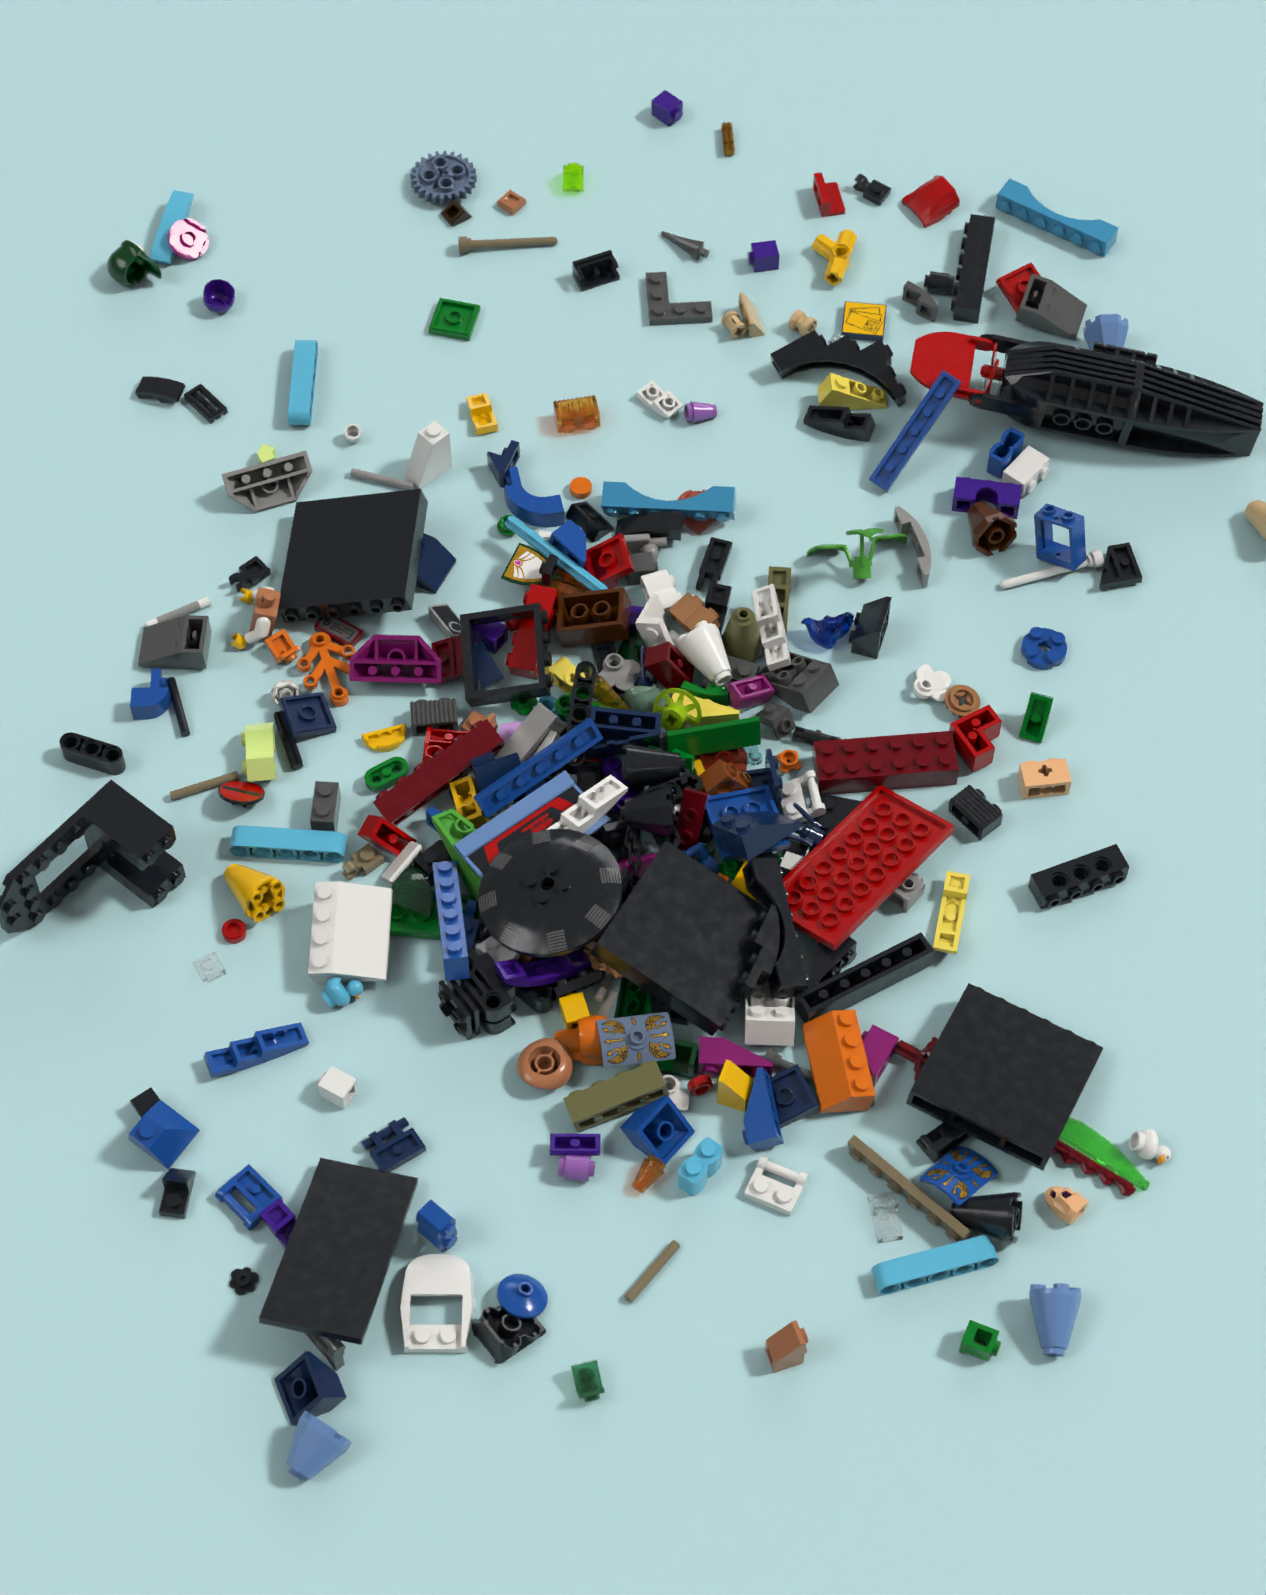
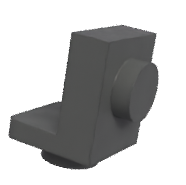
[756,702,796,739]

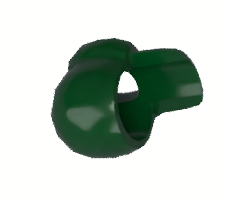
[107,240,162,286]

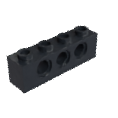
[1028,844,1129,909]

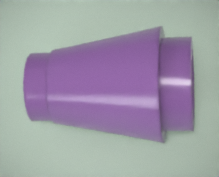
[684,401,717,423]

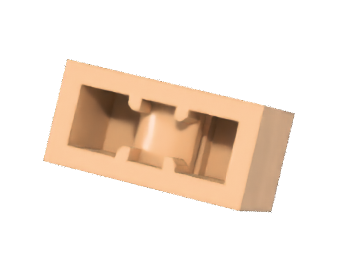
[1017,758,1071,799]

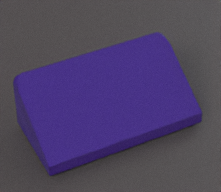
[550,1134,601,1156]

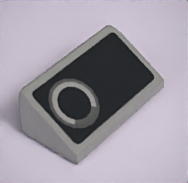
[428,604,461,639]

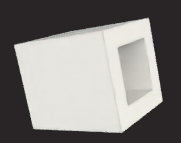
[317,1066,358,1109]

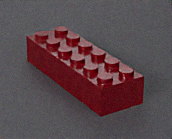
[812,731,959,795]

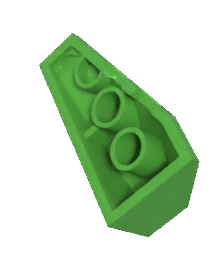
[431,808,481,901]

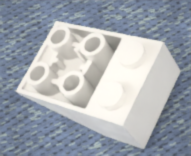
[744,980,795,1046]

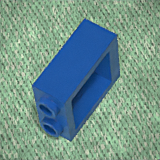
[1034,503,1086,571]

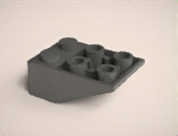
[1015,273,1087,341]
[138,615,212,669]
[757,652,839,713]

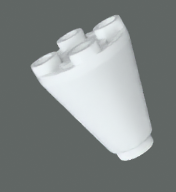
[676,620,732,686]

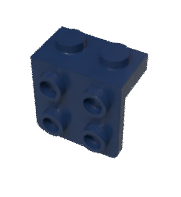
[742,749,783,809]

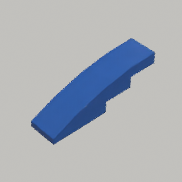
[203,1022,309,1078]

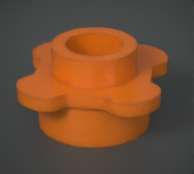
[776,750,802,773]

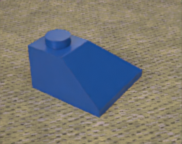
[620,1095,695,1167]
[129,1100,200,1170]

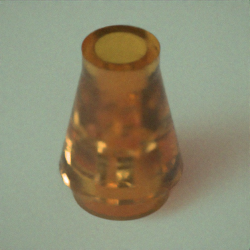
[631,1154,666,1193]

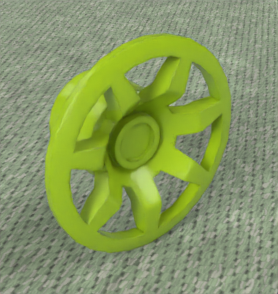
[653,688,702,731]

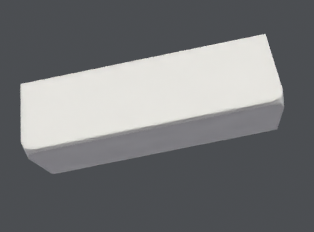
[381,841,424,887]

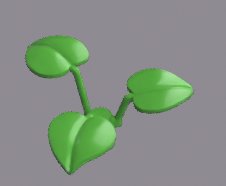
[806,528,907,579]

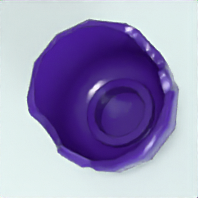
[203,279,235,313]

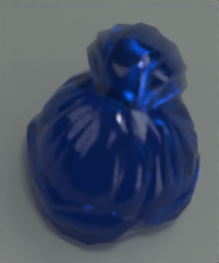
[801,612,854,649]

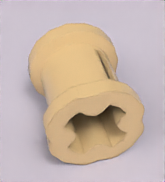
[721,311,748,339]

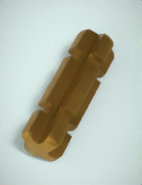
[721,122,735,156]

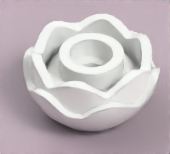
[271,680,300,705]

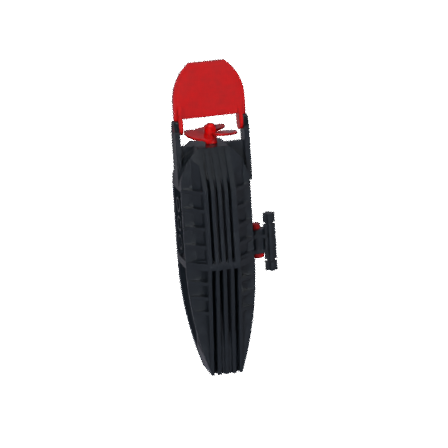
[910,332,1264,457]

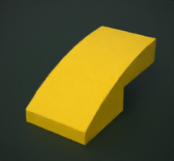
[466,393,498,435]

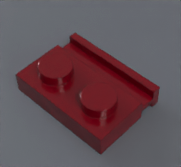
[431,634,464,685]

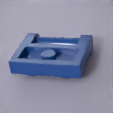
[215,1164,283,1231]

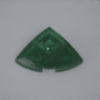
[391,865,436,918]

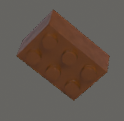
[556,587,631,647]

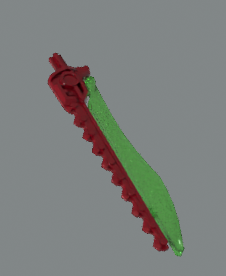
[894,1037,1149,1196]

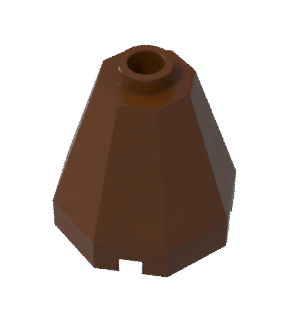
[967,501,1017,556]

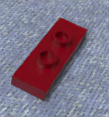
[673,788,709,859]

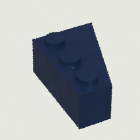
[586,706,662,760]

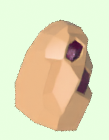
[1045,1186,1088,1225]

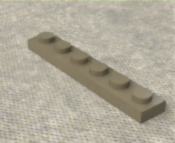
[848,1135,971,1242]

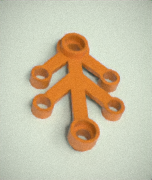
[297,632,355,707]

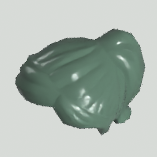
[623,684,671,714]

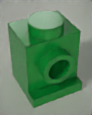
[959,1320,1001,1362]

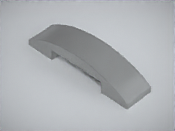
[893,506,931,588]

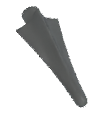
[661,231,709,260]

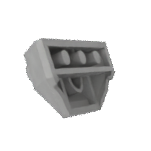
[221,451,313,512]

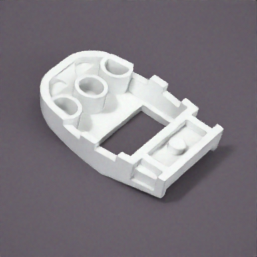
[400,1254,476,1353]

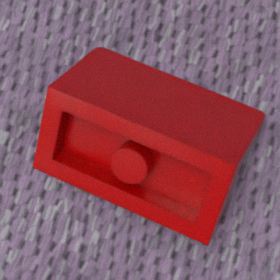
[813,172,845,217]

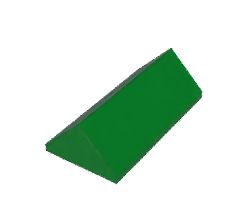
[663,716,761,756]

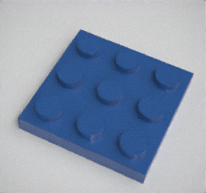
[705,785,791,861]

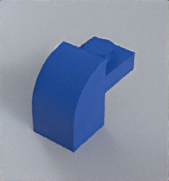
[130,668,171,720]

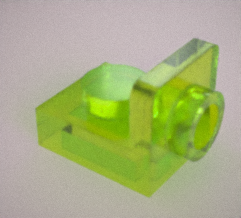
[563,163,584,192]

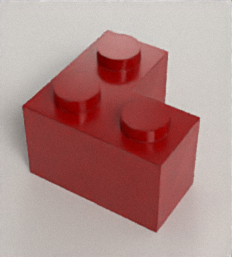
[949,705,1002,772]

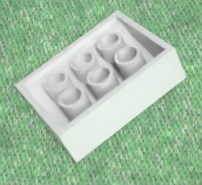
[308,881,393,983]

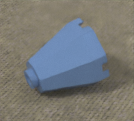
[1083,314,1129,350]
[286,1410,352,1481]

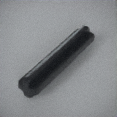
[273,710,303,770]

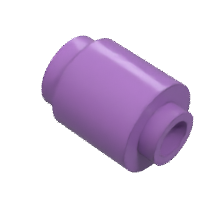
[558,1155,595,1181]

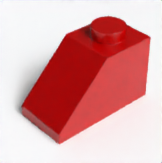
[357,814,417,857]

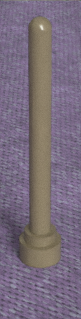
[458,236,558,253]

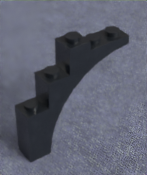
[770,330,907,407]

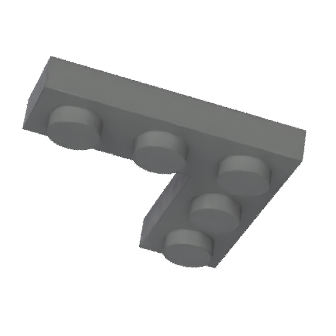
[645,272,713,326]

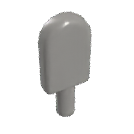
[623,534,667,553]

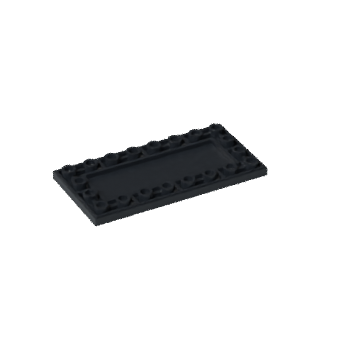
[259,1158,418,1345]

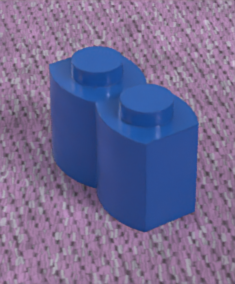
[986,427,1025,479]
[416,1199,457,1252]

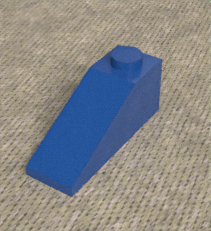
[742,1067,784,1152]

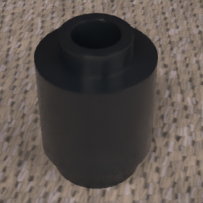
[924,271,955,295]

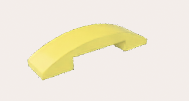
[933,871,970,954]

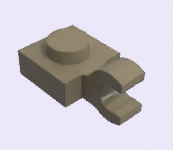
[342,843,384,881]

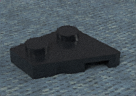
[814,794,862,839]

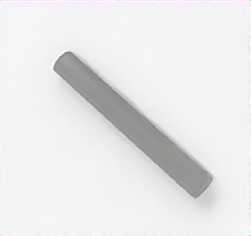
[350,468,415,490]

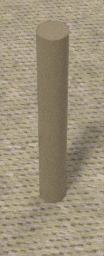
[170,771,240,801]
[624,1240,680,1303]

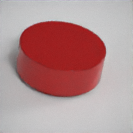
[222,919,247,944]
[687,1075,713,1096]

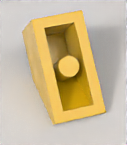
[717,1059,754,1112]

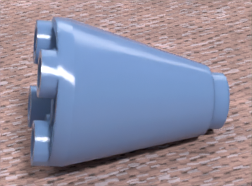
[1029,1283,1082,1357]

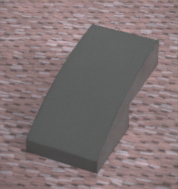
[902,281,938,322]

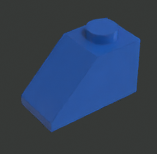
[549,520,586,568]

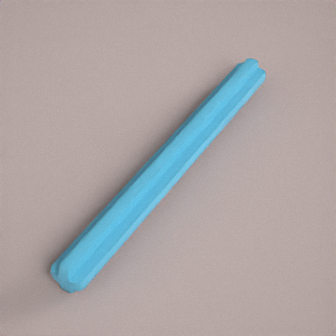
[505,516,608,591]

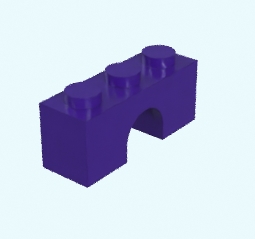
[951,477,1022,519]

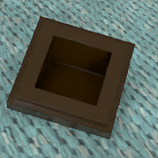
[440,199,472,227]

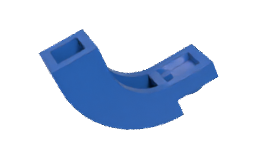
[504,466,565,527]

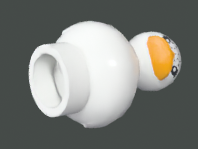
[1129,1129,1171,1164]

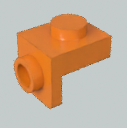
[264,629,300,664]

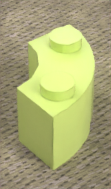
[241,723,276,782]

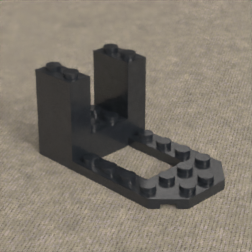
[0,780,186,934]

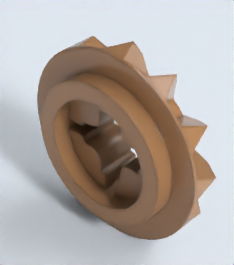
[944,685,981,718]

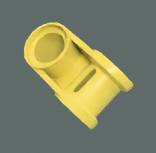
[549,656,585,695]

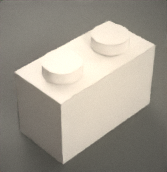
[1001,445,1050,498]

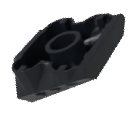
[471,1305,546,1363]

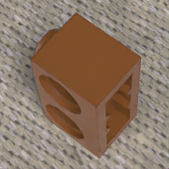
[699,759,753,795]

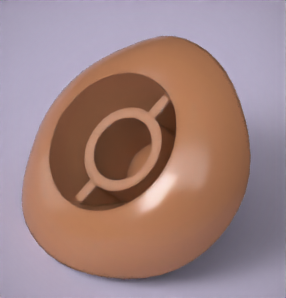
[516,1038,573,1089]

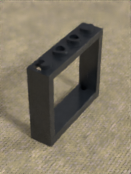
[460,603,554,707]

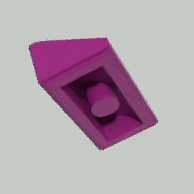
[727,674,776,710]

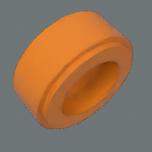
[570,477,592,499]

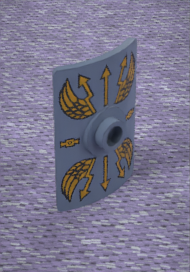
[596,1012,676,1067]

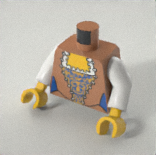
[230,587,281,650]

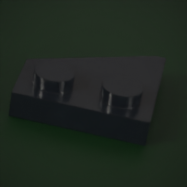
[1099,542,1142,590]

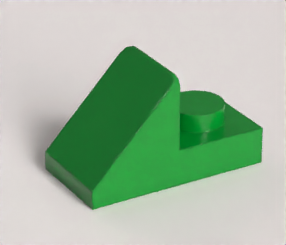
[1019,692,1054,743]

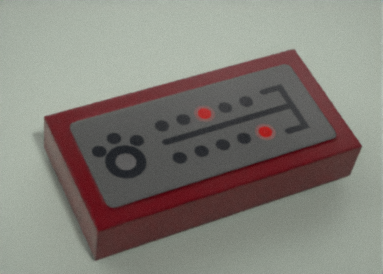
[314,617,364,647]

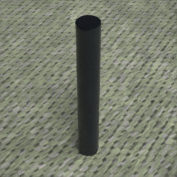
[167,677,190,737]

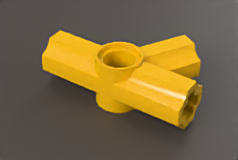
[812,229,857,286]

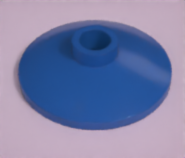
[497,1274,548,1319]

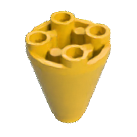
[224,864,285,923]

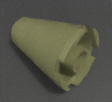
[721,607,764,663]

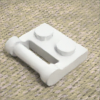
[780,770,826,823]
[744,1155,809,1216]

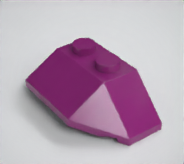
[349,634,442,684]

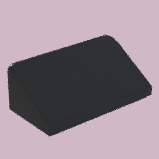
[566,501,614,542]

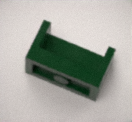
[656,1039,698,1079]

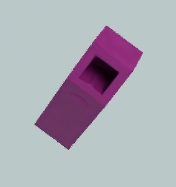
[698,1037,773,1078]

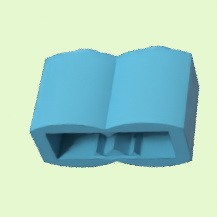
[678,1137,723,1196]

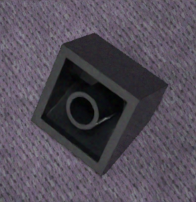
[848,596,892,659]

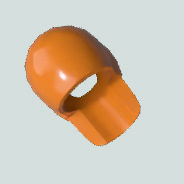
[554,1015,609,1066]

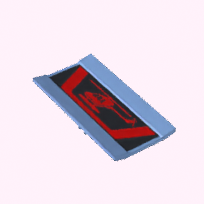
[454,770,611,879]

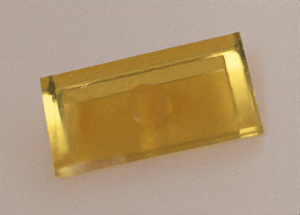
[593,675,630,710]

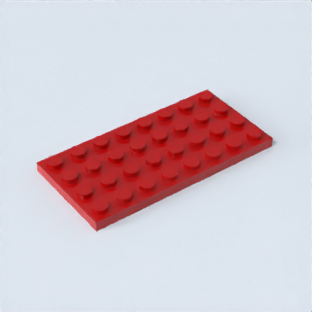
[782,785,955,951]

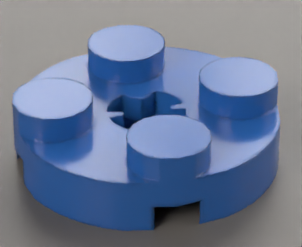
[1021,627,1067,670]

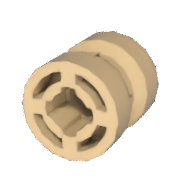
[788,310,817,336]

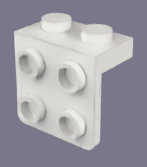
[635,594,675,649]

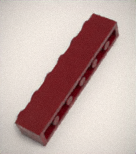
[373,719,505,826]

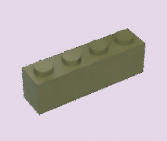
[563,1060,670,1133]

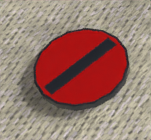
[218,780,265,808]

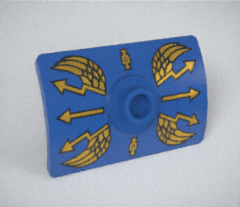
[920,1146,998,1206]

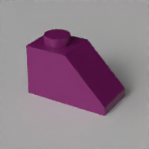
[861,1025,899,1087]

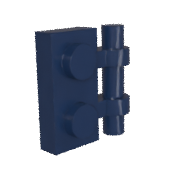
[361,1117,426,1172]

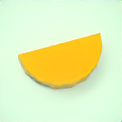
[361,723,407,752]

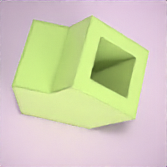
[257,444,276,464]

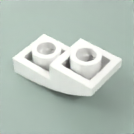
[636,380,683,419]

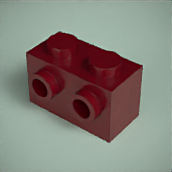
[644,641,694,689]

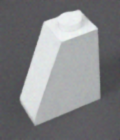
[405,421,452,489]

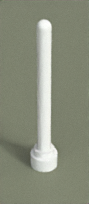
[1000,549,1104,589]

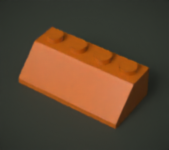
[801,1010,876,1113]

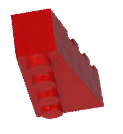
[506,584,559,680]

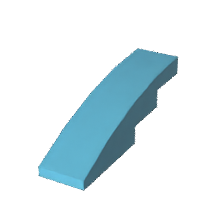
[150,190,194,265]

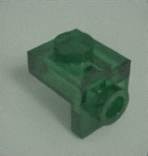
[570,1359,605,1402]

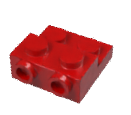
[584,533,635,589]

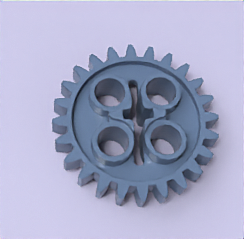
[410,150,477,206]

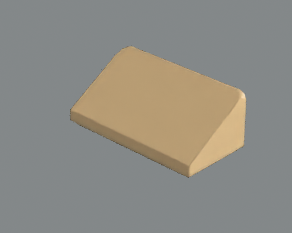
[738,292,765,338]

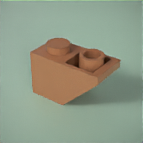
[765,1320,808,1373]

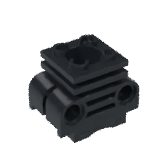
[438,948,517,1041]

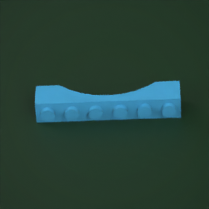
[996,178,1118,257]
[601,481,736,522]

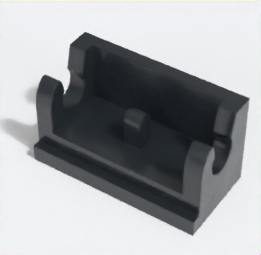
[572,250,620,292]
[916,1122,971,1163]

